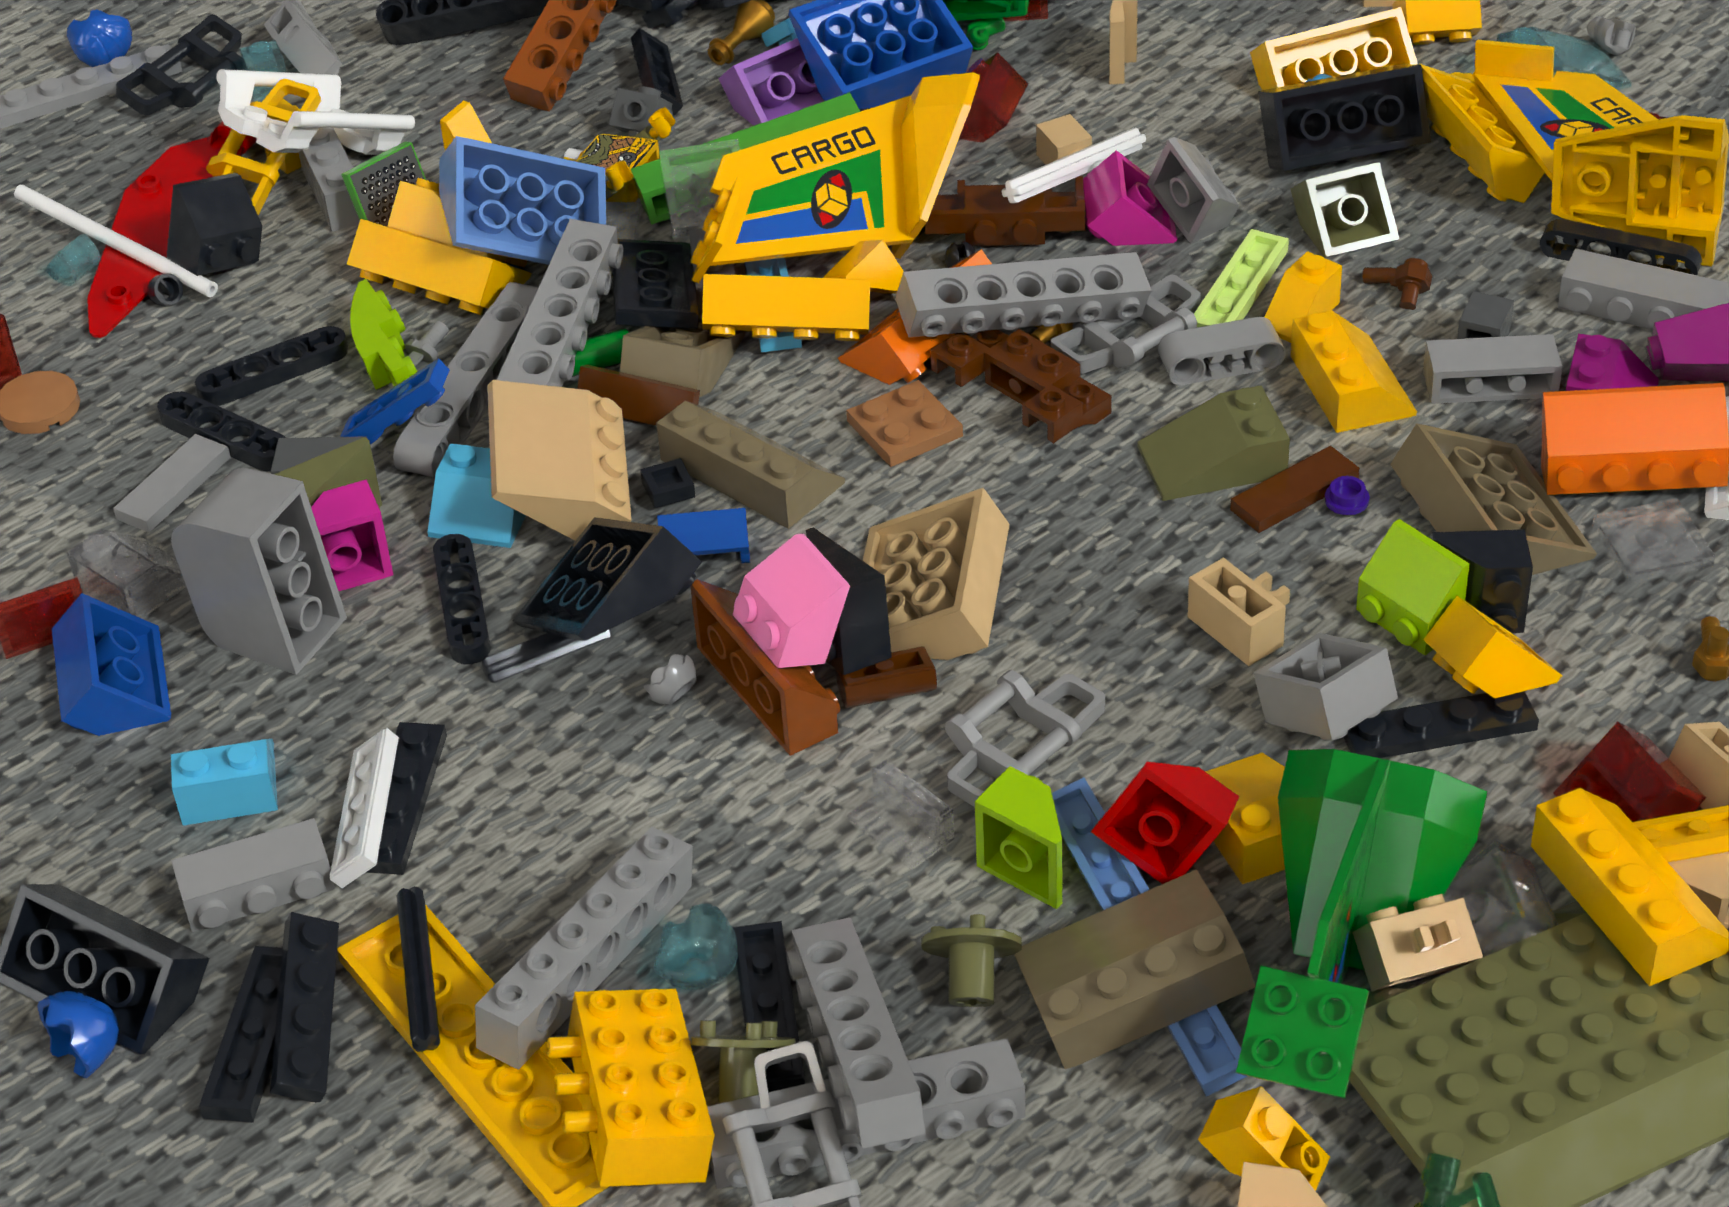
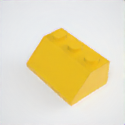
[1290,310,1417,433]

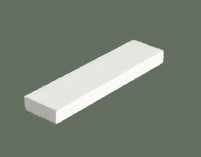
[330,728,399,888]

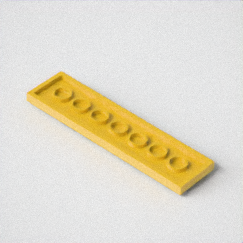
[337,904,608,1207]

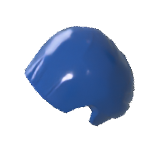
[67,10,133,67]
[37,991,119,1078]

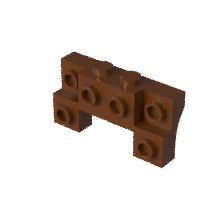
[925,176,1085,246]
[931,329,1112,443]

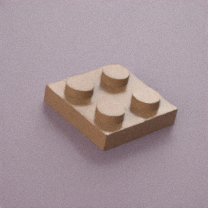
[846,380,963,467]

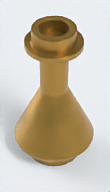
[708,0,775,65]

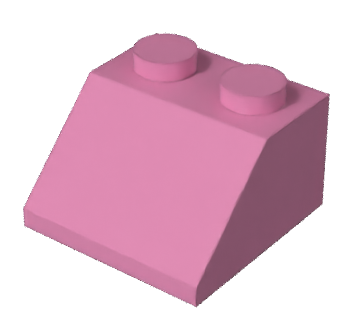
[733,534,850,668]

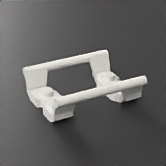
[216,69,415,155]

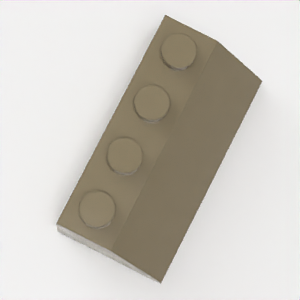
[656,401,845,529]

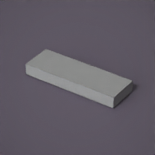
[113,434,231,533]

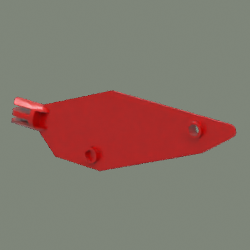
[87,121,257,338]

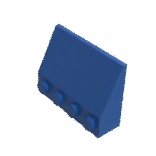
[788,0,973,109]

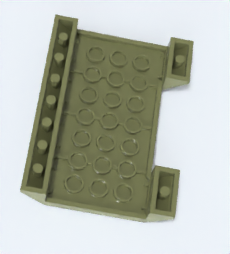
[1349,901,1729,1207]

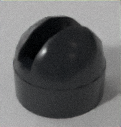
[945,241,975,268]
[147,273,183,306]

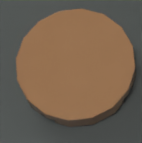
[0,371,80,434]

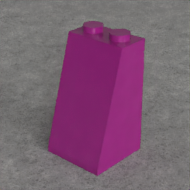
[1645,303,1729,381]

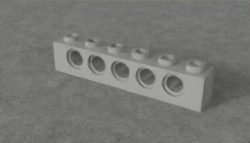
[497,219,623,387]
[895,252,1152,337]
[475,827,693,1070]
[786,917,926,1149]
[707,1038,1026,1189]

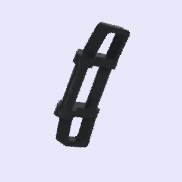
[116,14,245,116]

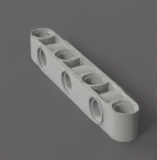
[393,282,539,477]

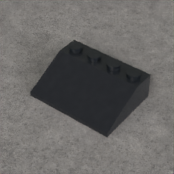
[512,517,702,641]

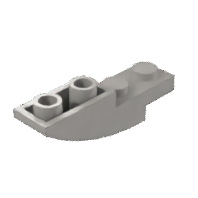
[264,0,342,75]

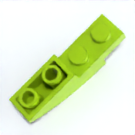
[350,279,417,390]

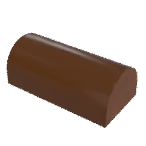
[835,646,937,709]

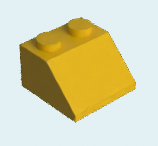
[1392,0,1482,45]
[1423,595,1563,698]

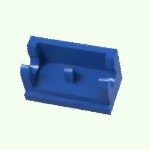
[657,508,750,564]

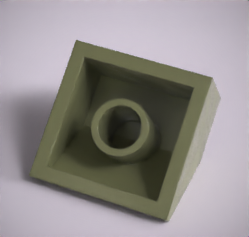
[1290,162,1400,258]

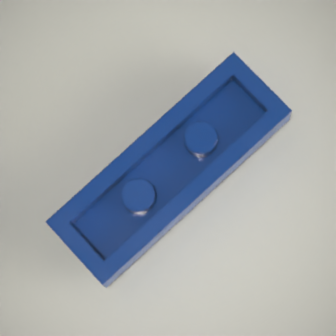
[340,358,450,445]

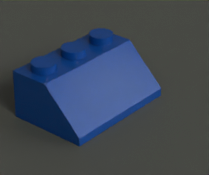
[52,593,171,736]

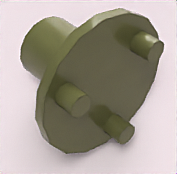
[921,914,1022,1007]
[691,1020,795,1104]

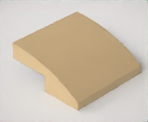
[1109,0,1138,84]

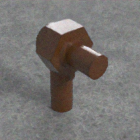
[1363,258,1432,310]

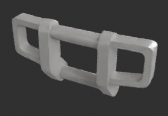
[1051,274,1201,374]
[945,670,1105,807]
[722,1041,862,1207]

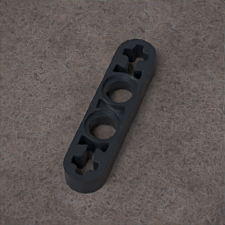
[1540,219,1702,275]
[195,326,348,406]
[157,391,286,472]
[433,534,491,665]

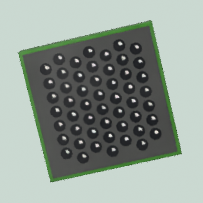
[341,141,426,227]

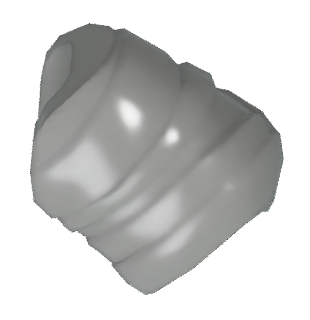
[1586,16,1636,56]

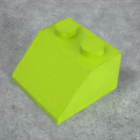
[1356,519,1469,656]
[975,766,1063,909]

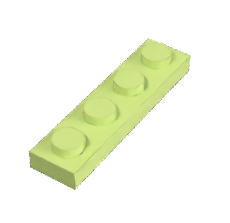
[1194,229,1289,328]

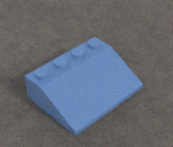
[439,136,606,265]

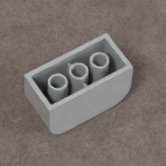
[171,468,347,675]

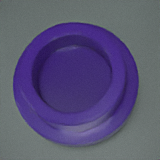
[1325,476,1369,515]

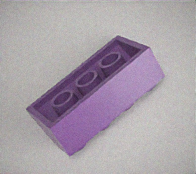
[718,38,824,126]

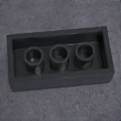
[1258,63,1431,171]

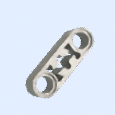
[1157,317,1286,386]

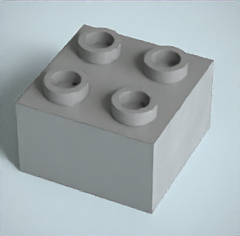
[1254,633,1398,741]

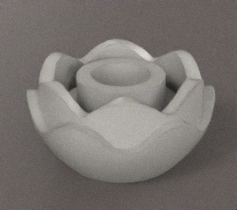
[643,654,696,705]

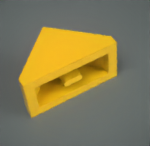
[823,240,904,294]

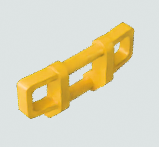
[206,79,321,215]

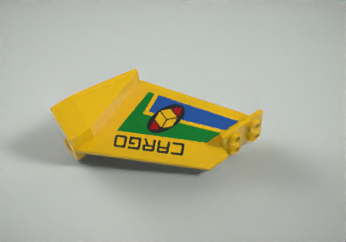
[1475,40,1729,266]
[691,72,980,283]

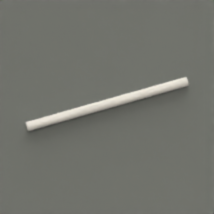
[14,185,218,297]

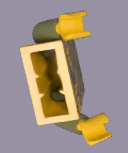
[564,107,676,211]

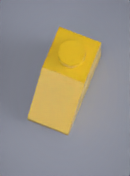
[1264,251,1342,343]

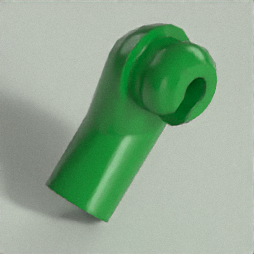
[966,17,1005,51]

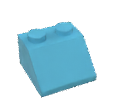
[428,443,526,548]
[171,739,278,825]

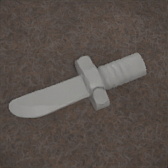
[388,321,449,389]

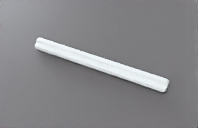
[1002,128,1146,204]

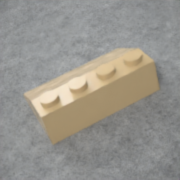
[487,380,632,541]
[863,488,1009,660]

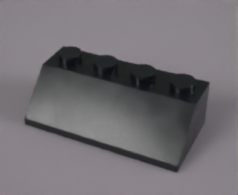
[0,884,210,1054]

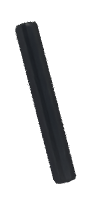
[396,886,440,1052]

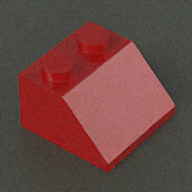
[1091,761,1240,884]

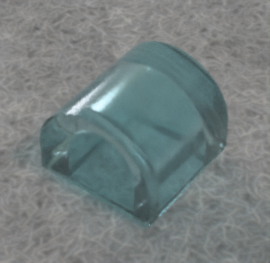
[45,234,100,286]

